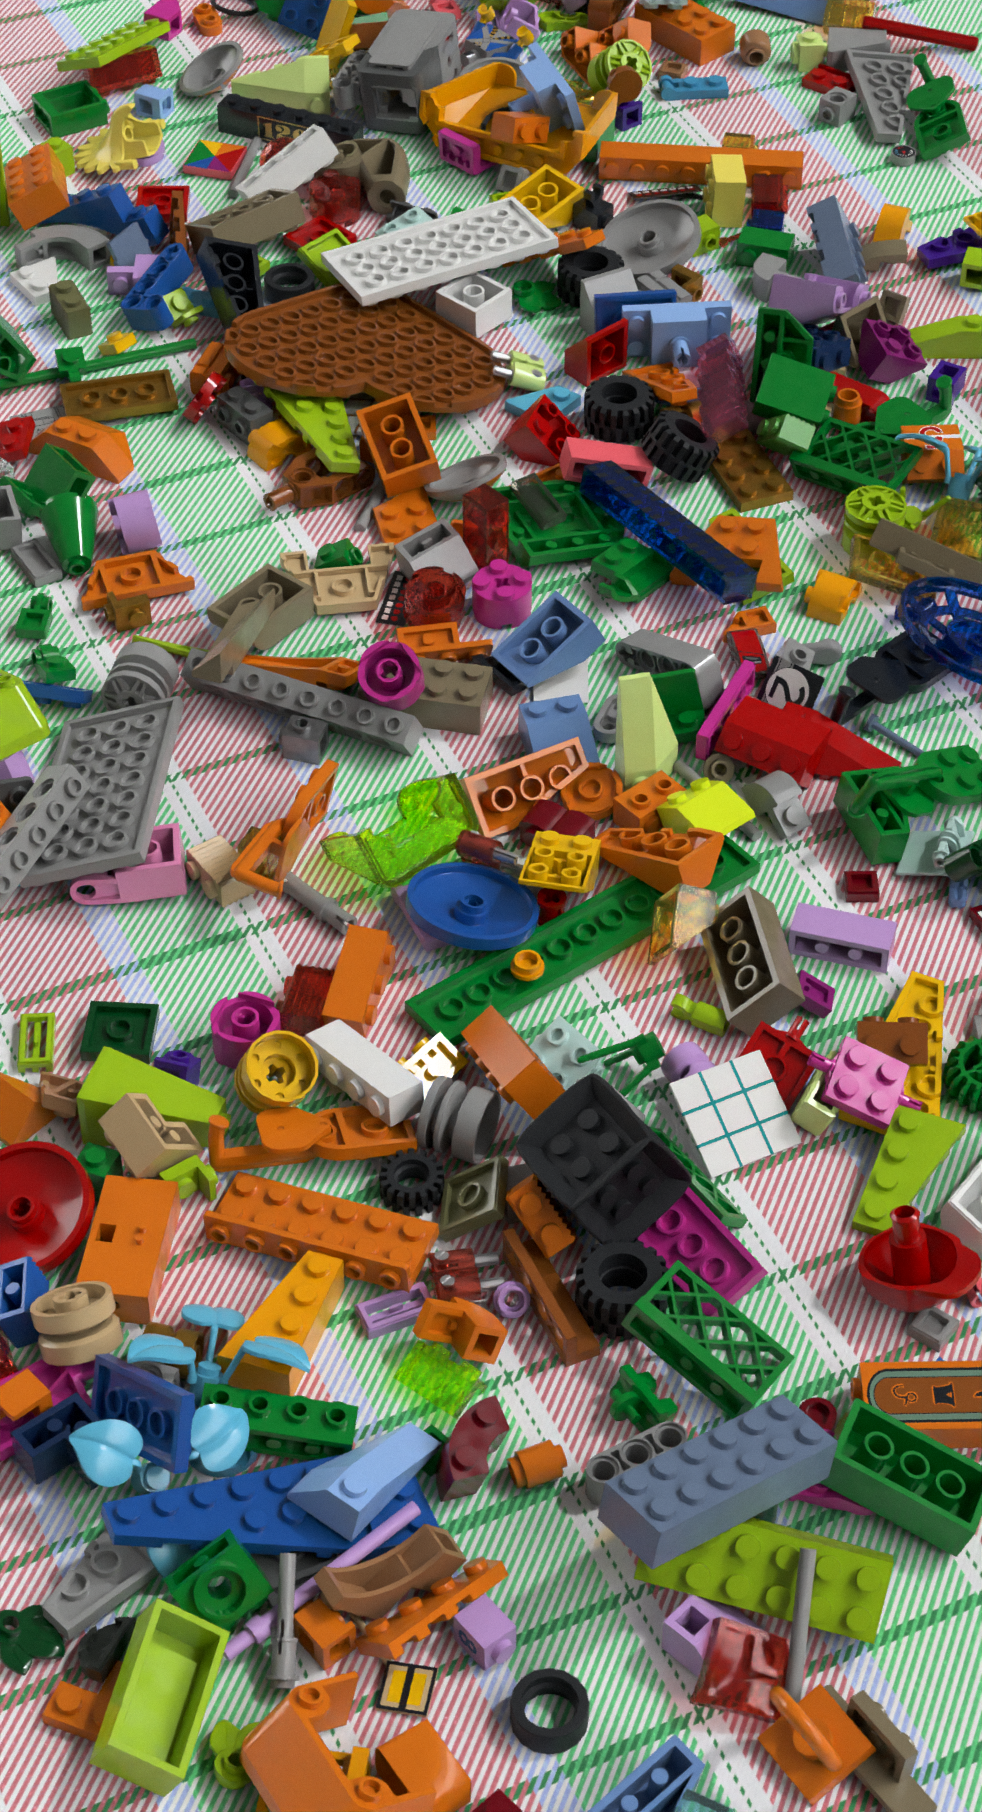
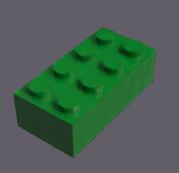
[819,1397,982,1557]

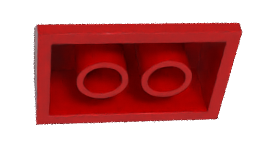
[714,695,833,788]

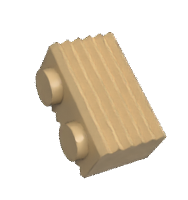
[185,834,256,908]

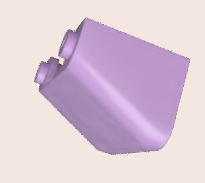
[768,273,871,325]

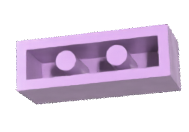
[788,902,897,973]

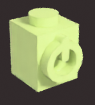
[790,31,828,72]

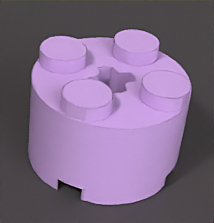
[107,489,162,556]

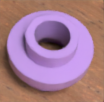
[493,1281,530,1319]

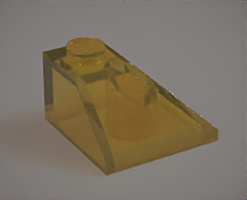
[931,495,982,562]
[647,883,719,966]

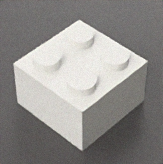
[436,272,512,338]

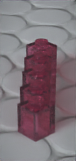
[696,332,749,443]

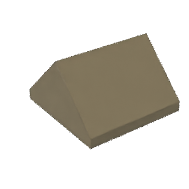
[832,296,887,368]

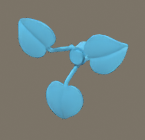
[895,433,982,506]
[127,1304,311,1406]
[68,1404,249,1578]

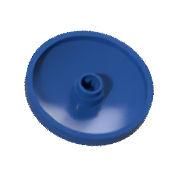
[405,862,539,951]

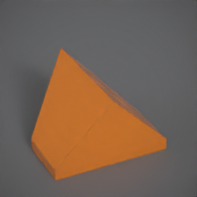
[0,1072,57,1146]

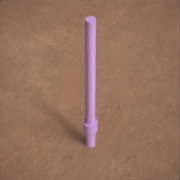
[223,1501,421,1662]

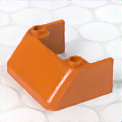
[239,1671,437,1812]

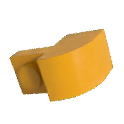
[873,203,913,242]

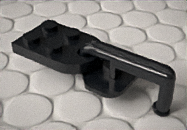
[829,623,965,726]

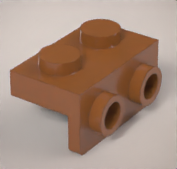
[854,1016,928,1067]

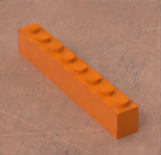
[599,141,804,190]

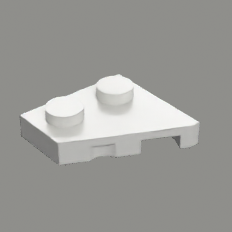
[9,257,58,306]

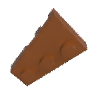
[168,190,192,262]

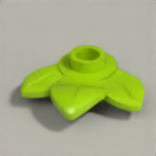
[209,1719,260,1790]

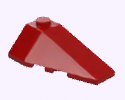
[783,701,902,781]

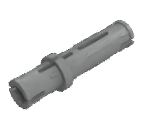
[283,871,357,935]

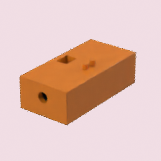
[76,1175,181,1325]

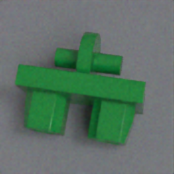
[609,1364,678,1433]

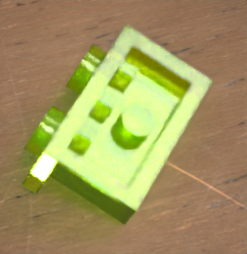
[393,1339,488,1420]

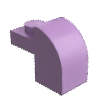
[107,254,159,295]

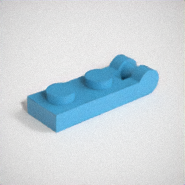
[658,75,729,101]

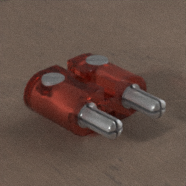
[455,829,523,876]
[427,1248,505,1302]

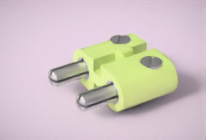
[490,350,546,392]

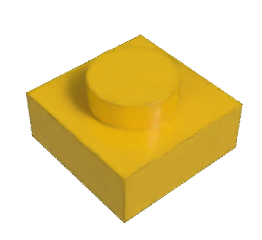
[98,330,137,356]

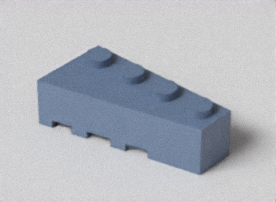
[806,194,868,284]

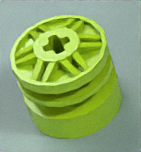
[587,39,652,94]
[841,485,907,563]

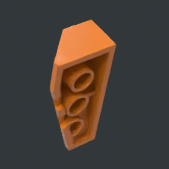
[453,737,589,840]
[594,828,724,900]

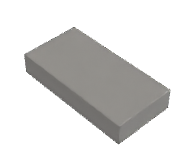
[10,539,63,588]

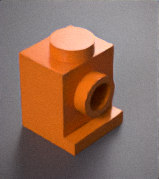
[293,1598,357,1671]

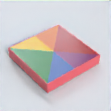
[183,139,247,181]

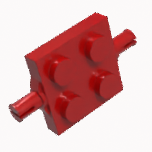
[739,1015,815,1112]

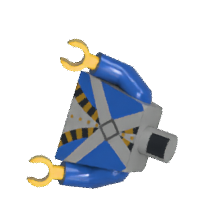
[460,3,534,67]

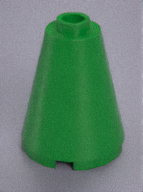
[39,492,99,575]

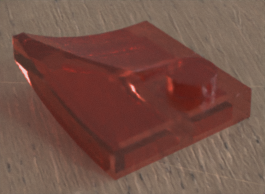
[690,1616,790,1724]

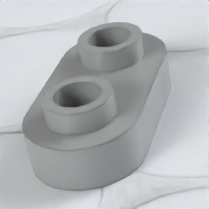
[593,694,617,744]

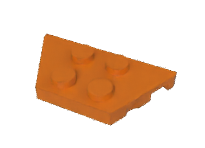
[373,486,437,554]
[81,550,195,611]

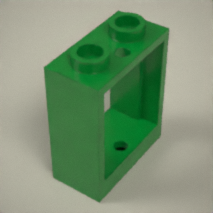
[31,79,110,138]

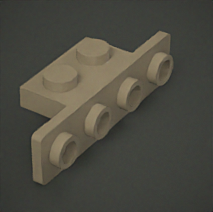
[869,518,982,593]
[824,1685,937,1812]

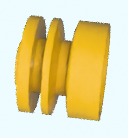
[234,1030,318,1114]

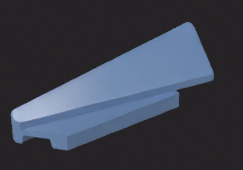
[735,0,846,28]

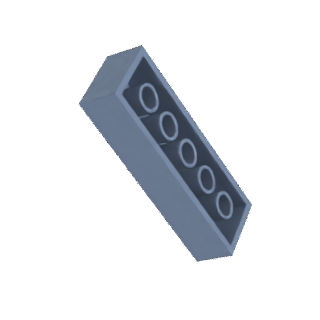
[597,1394,838,1570]

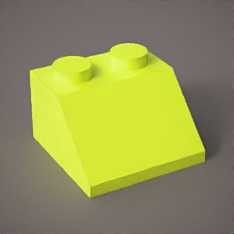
[656,777,756,836]

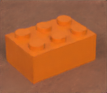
[356,392,442,498]

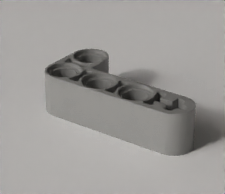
[615,629,725,711]

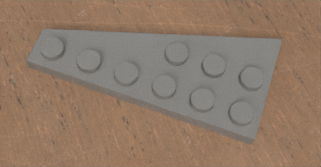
[844,49,915,144]

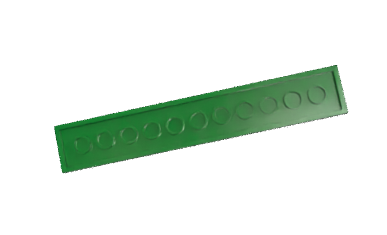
[405,835,760,1046]

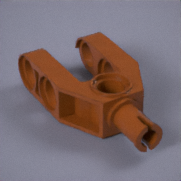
[263,448,375,511]

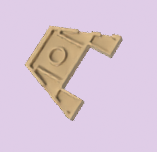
[280,542,394,615]

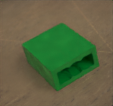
[751,353,838,435]

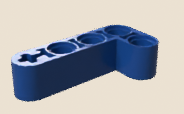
[120,243,194,331]

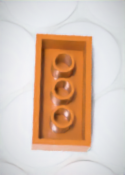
[634,0,736,66]
[4,143,70,231]

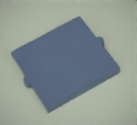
[106,222,152,266]

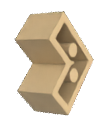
[98,1093,204,1177]

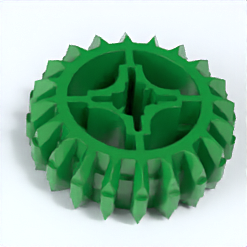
[944,1035,982,1114]

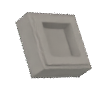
[907,1306,960,1352]

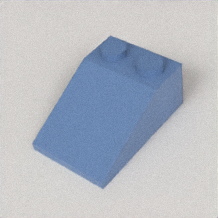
[491,591,606,688]
[518,694,600,791]

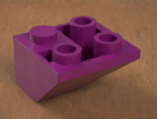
[858,318,928,384]

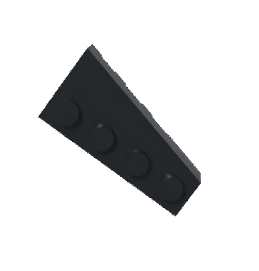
[196,236,264,332]

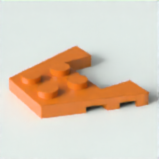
[669,515,784,593]

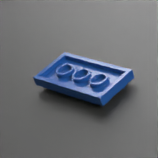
[91,1353,195,1474]

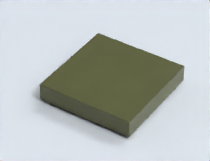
[438,1154,509,1242]

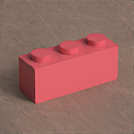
[559,437,654,491]

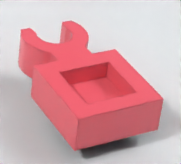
[429,0,461,20]

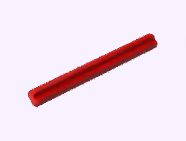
[861,15,978,51]

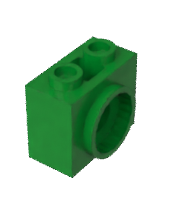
[164,1528,274,1631]

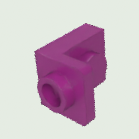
[797,969,835,1019]

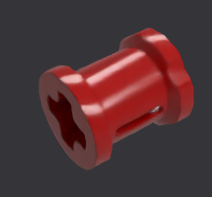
[537,888,567,926]

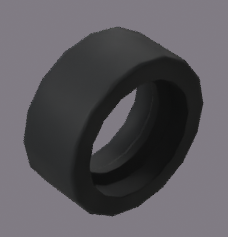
[264,263,315,304]
[510,1668,590,1755]

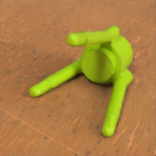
[900,486,951,531]

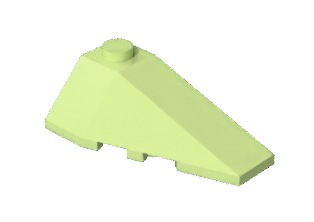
[231,55,331,115]
[615,672,678,792]

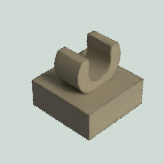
[880,289,911,324]

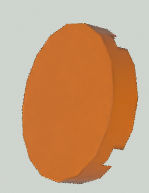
[559,762,624,821]

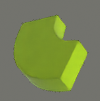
[538,10,588,32]

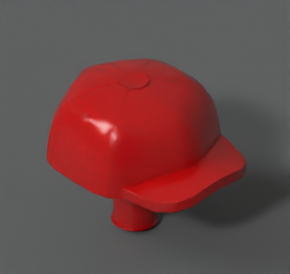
[858,1205,982,1313]

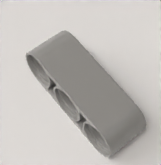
[585,1421,688,1506]

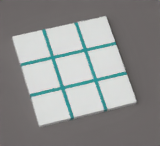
[669,1049,802,1179]

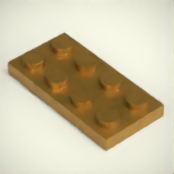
[59,369,179,422]
[709,427,794,513]

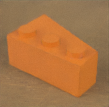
[322,924,396,1037]

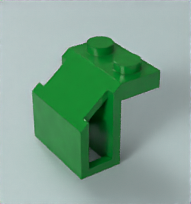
[0,443,96,519]

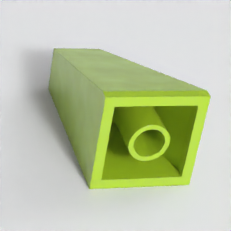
[76,1046,231,1147]

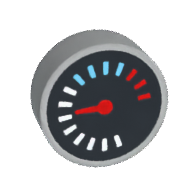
[890,145,916,167]

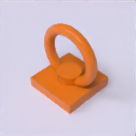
[757,1683,877,1806]

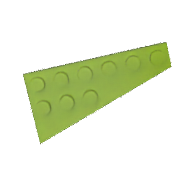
[254,381,360,473]

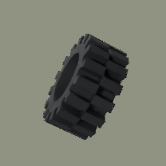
[379,1148,444,1217]

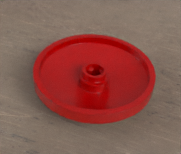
[0,1141,95,1275]

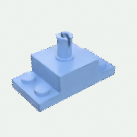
[508,41,585,132]
[621,300,732,368]

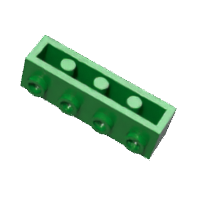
[200,1383,359,1461]

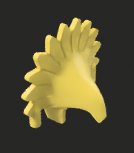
[74,103,166,175]

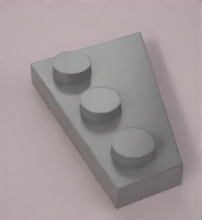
[42,1524,159,1640]

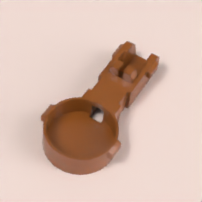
[591,66,643,107]

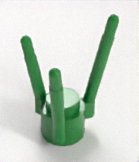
[577,1031,666,1097]

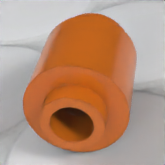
[832,388,862,431]
[507,1439,568,1489]

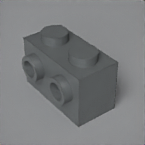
[216,385,274,445]

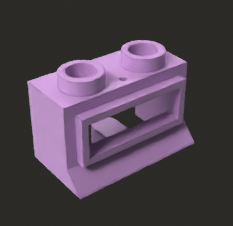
[500,0,540,46]

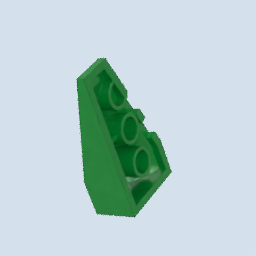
[0,315,36,382]

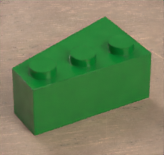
[833,766,910,865]

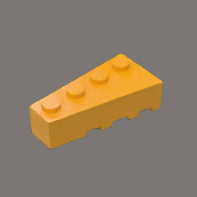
[217,1250,345,1396]

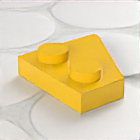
[308,33,361,62]

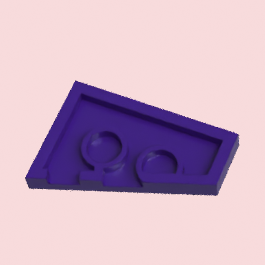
[917,227,982,269]

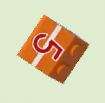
[900,424,965,484]

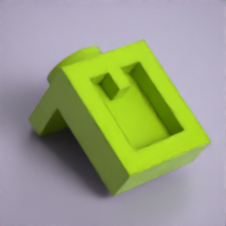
[163,287,204,329]
[159,1154,218,1202]

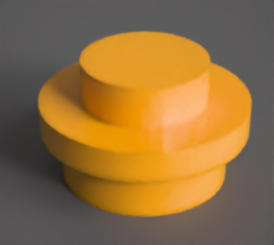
[510,950,544,981]

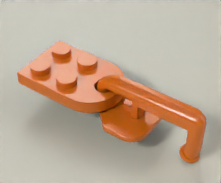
[230,759,339,900]
[208,1105,417,1172]

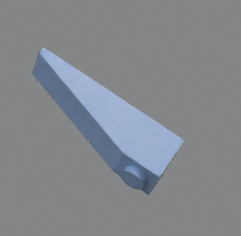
[287,1422,442,1542]

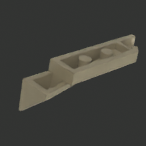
[192,588,275,683]

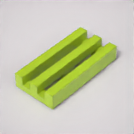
[17,1012,56,1073]

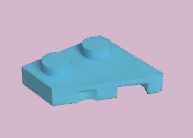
[505,385,581,417]

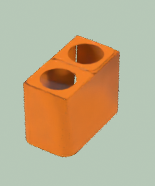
[375,1719,471,1812]

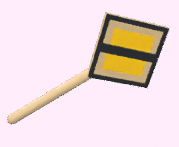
[348,1612,438,1718]

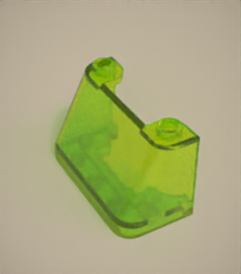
[319,773,479,888]

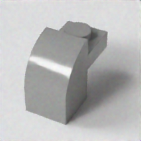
[752,253,802,303]
[741,770,812,840]

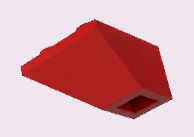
[503,394,581,467]

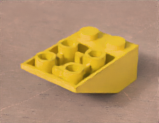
[518,830,601,893]

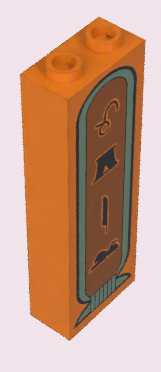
[850,1360,982,1448]

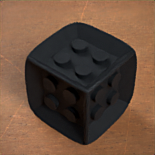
[516,1073,692,1245]

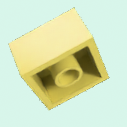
[703,154,747,228]

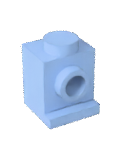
[134,84,174,120]

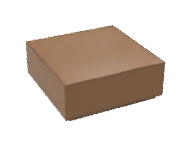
[658,60,688,79]

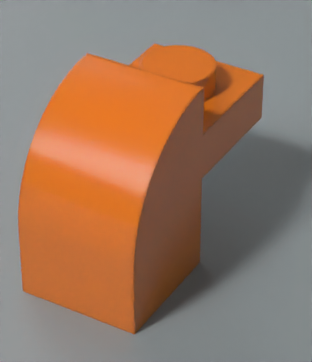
[412,1297,508,1364]

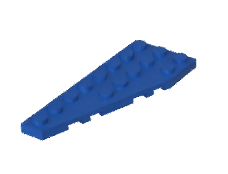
[101,1454,440,1560]

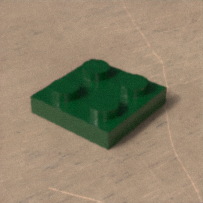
[80,1001,160,1064]

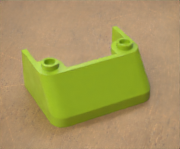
[0,669,51,760]

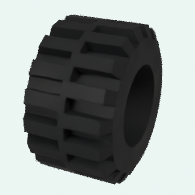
[557,245,624,308]
[584,375,655,444]
[641,410,720,483]
[575,1238,669,1340]

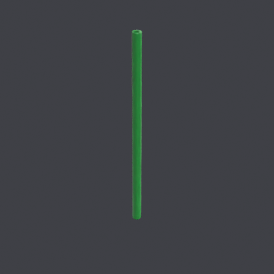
[0,338,197,391]

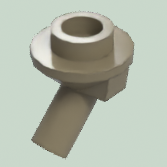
[703,750,734,783]

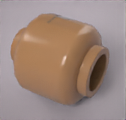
[739,29,771,66]

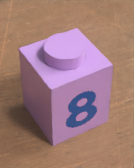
[453,1594,516,1671]

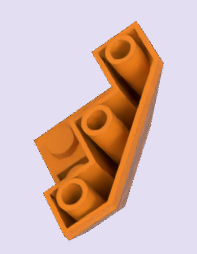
[560,17,651,88]

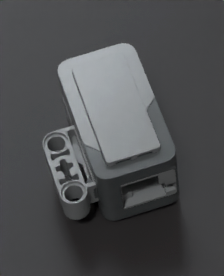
[332,9,462,134]

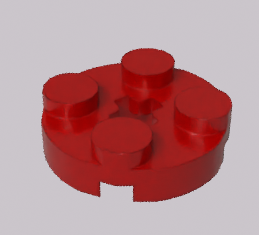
[182,370,227,425]

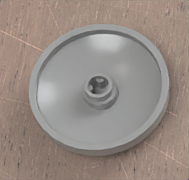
[598,199,702,280]

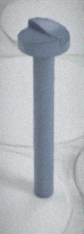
[863,713,924,757]

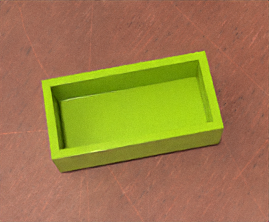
[89,1598,230,1797]

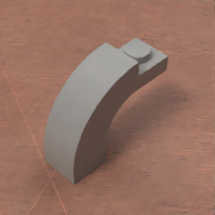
[14,225,111,271]

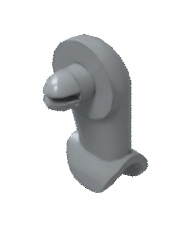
[784,638,843,665]

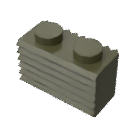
[48,280,93,340]

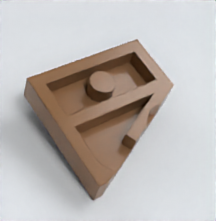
[39,1071,84,1118]

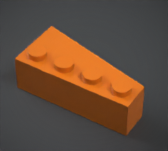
[461,1005,566,1120]

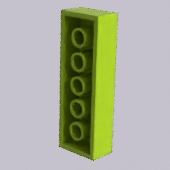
[634,1518,894,1644]

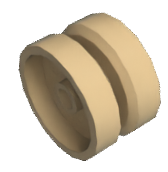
[30,1281,124,1366]

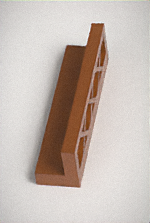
[503,1228,600,1367]

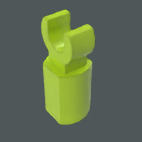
[671,993,730,1037]

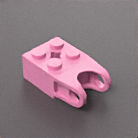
[70,823,187,905]

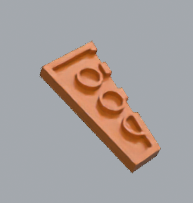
[502,227,606,268]
[622,362,698,406]
[354,1557,508,1660]

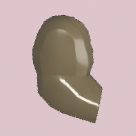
[314,138,410,215]

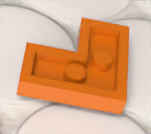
[42,1660,123,1743]

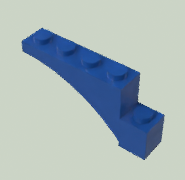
[37,182,170,247]

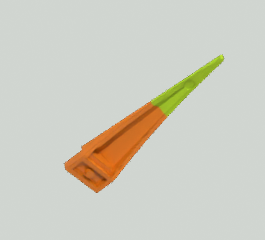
[132,635,360,690]

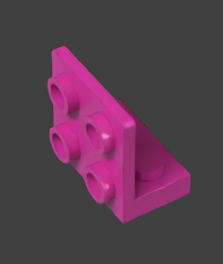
[438,127,498,176]

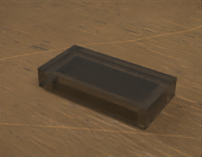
[510,472,568,531]

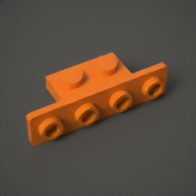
[396,622,493,662]

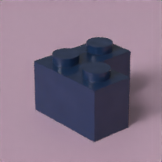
[11,1392,101,1490]

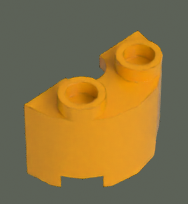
[247,419,312,472]
[804,569,862,626]

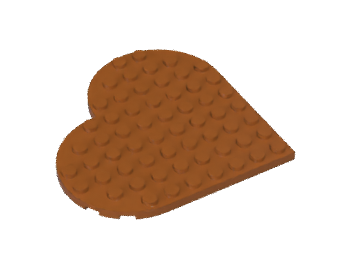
[224,283,506,414]

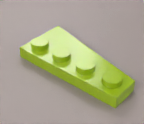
[852,1105,966,1236]

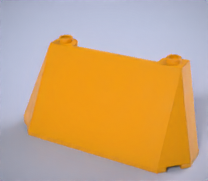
[419,62,618,175]

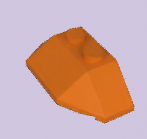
[28,416,134,484]

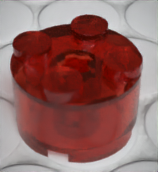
[309,169,361,227]
[403,566,466,629]

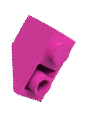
[143,0,183,41]

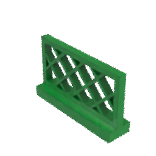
[789,416,924,495]
[621,1260,795,1419]

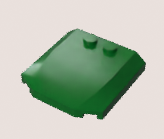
[483,479,625,567]

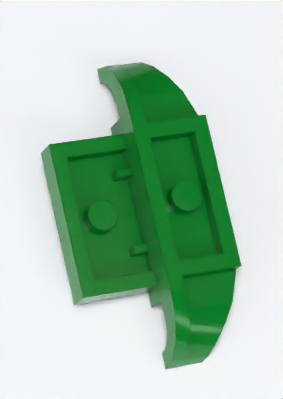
[590,537,678,604]

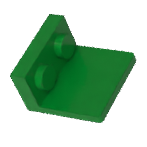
[651,668,706,743]

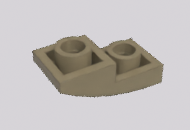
[861,239,908,272]

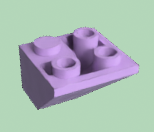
[661,1595,778,1698]

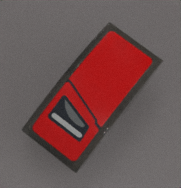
[726,628,770,680]

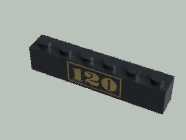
[217,93,364,147]

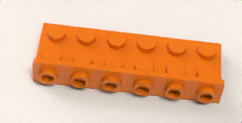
[203,1171,439,1293]

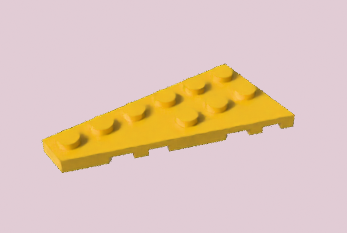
[838,971,944,1135]

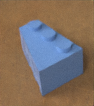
[588,1734,705,1812]

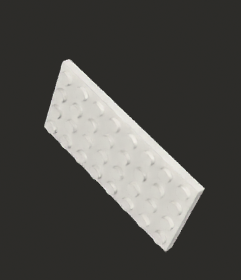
[321,196,559,306]

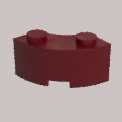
[436,1395,510,1502]

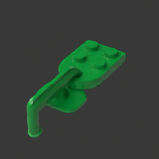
[906,53,971,162]
[811,375,952,473]
[847,745,982,819]

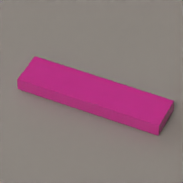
[695,660,755,761]

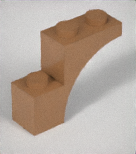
[313,1524,467,1619]

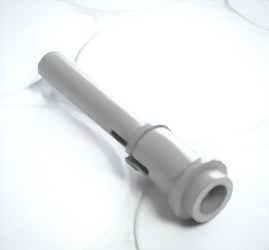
[266,1553,300,1689]

